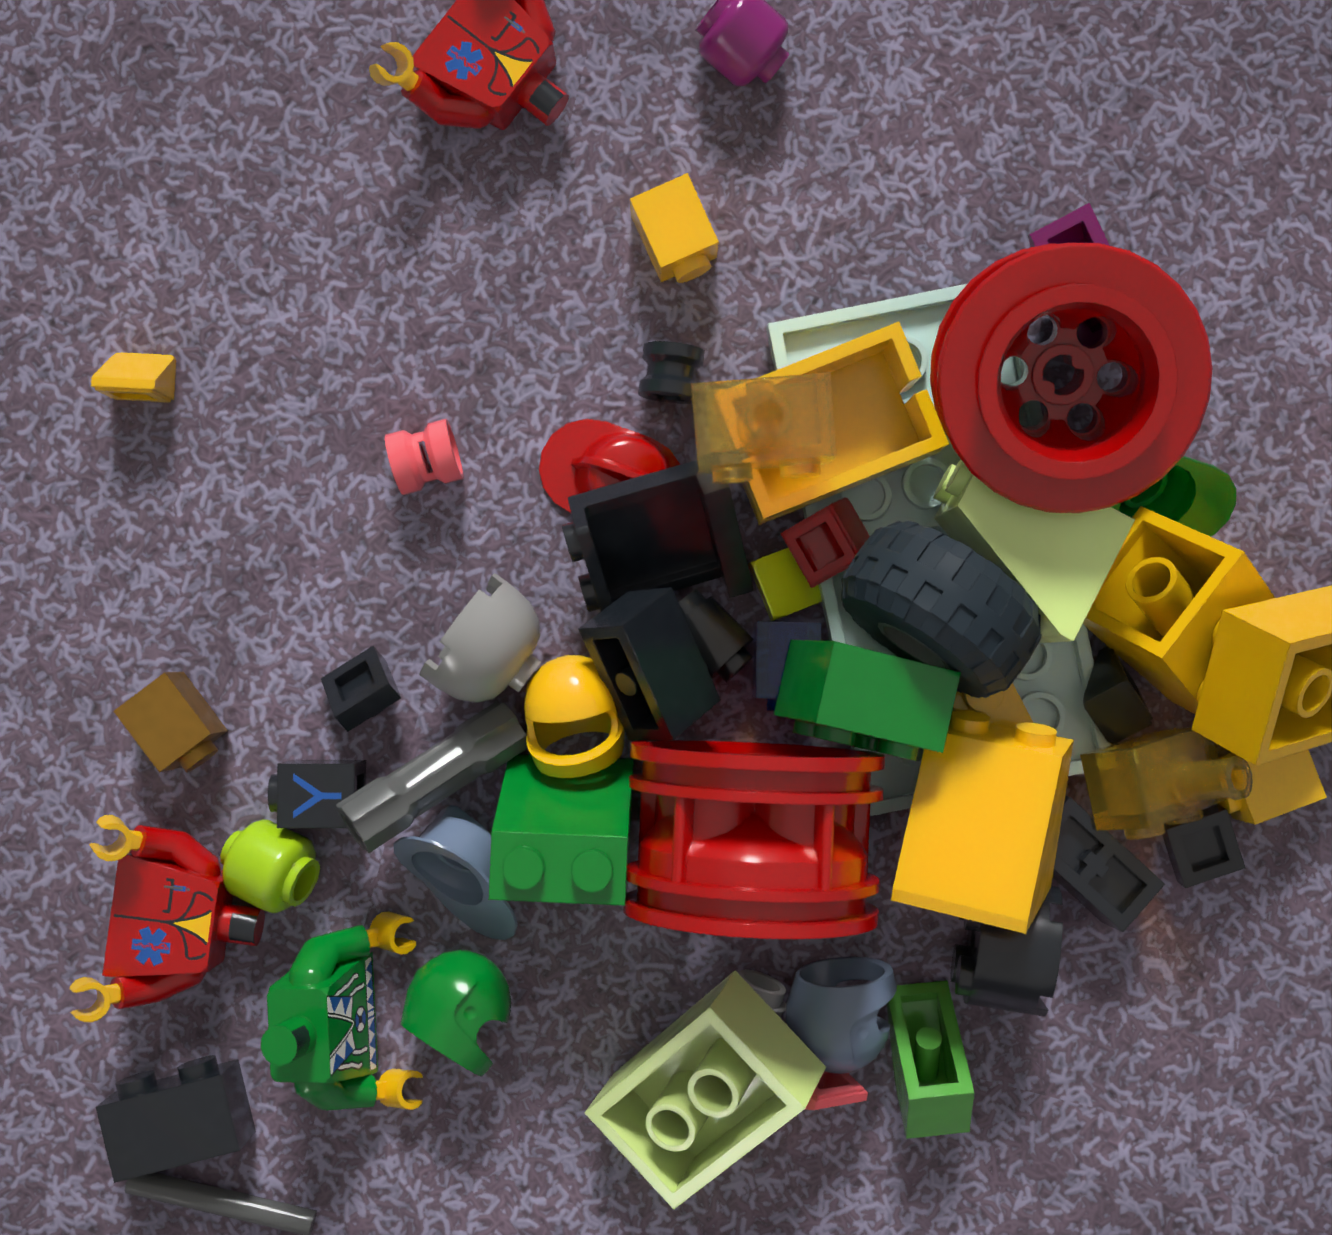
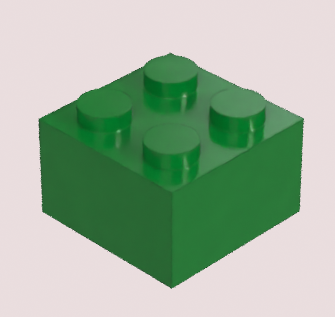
[774,640,961,761]

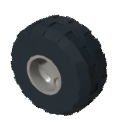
[841,521,1042,698]

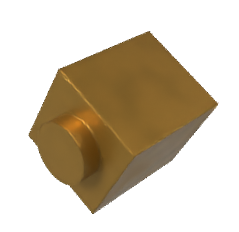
[113,672,228,773]

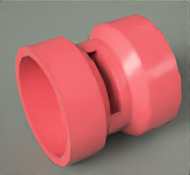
[385,419,464,495]

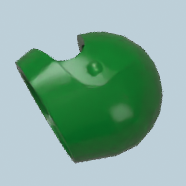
[400,950,511,1077]

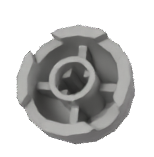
[419,573,541,703]

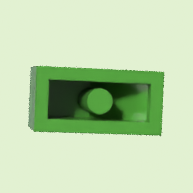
[887,980,974,1139]

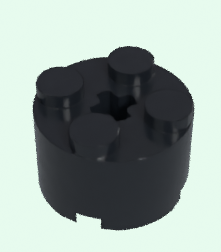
[950,886,1063,1017]

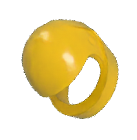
[524,655,625,778]

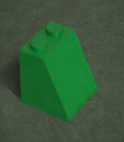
[488,754,634,906]

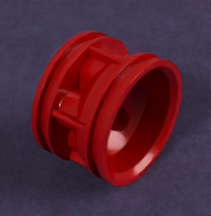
[623,740,885,939]

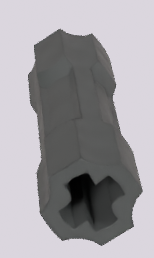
[336,701,527,853]

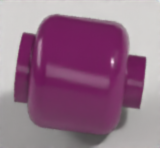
[695,0,789,87]

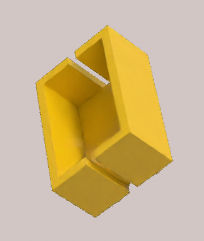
[712,321,949,525]

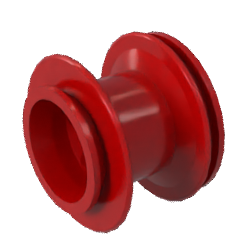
[930,243,1213,513]

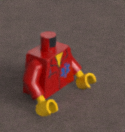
[369,0,569,130]
[69,815,265,1022]

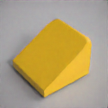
[91,352,176,402]

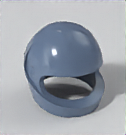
[785,956,897,1074]

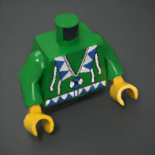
[261,911,423,1111]

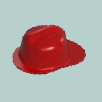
[539,419,681,513]

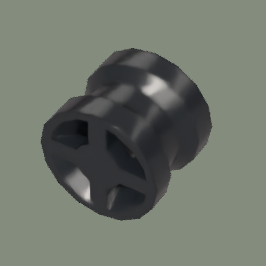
[638,341,705,404]

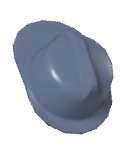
[394,805,518,940]

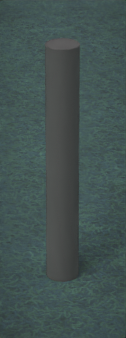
[125,1172,317,1235]

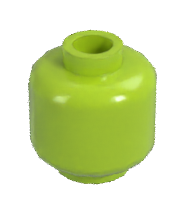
[220,819,320,913]

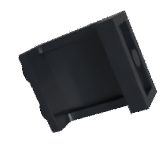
[562,454,754,612]

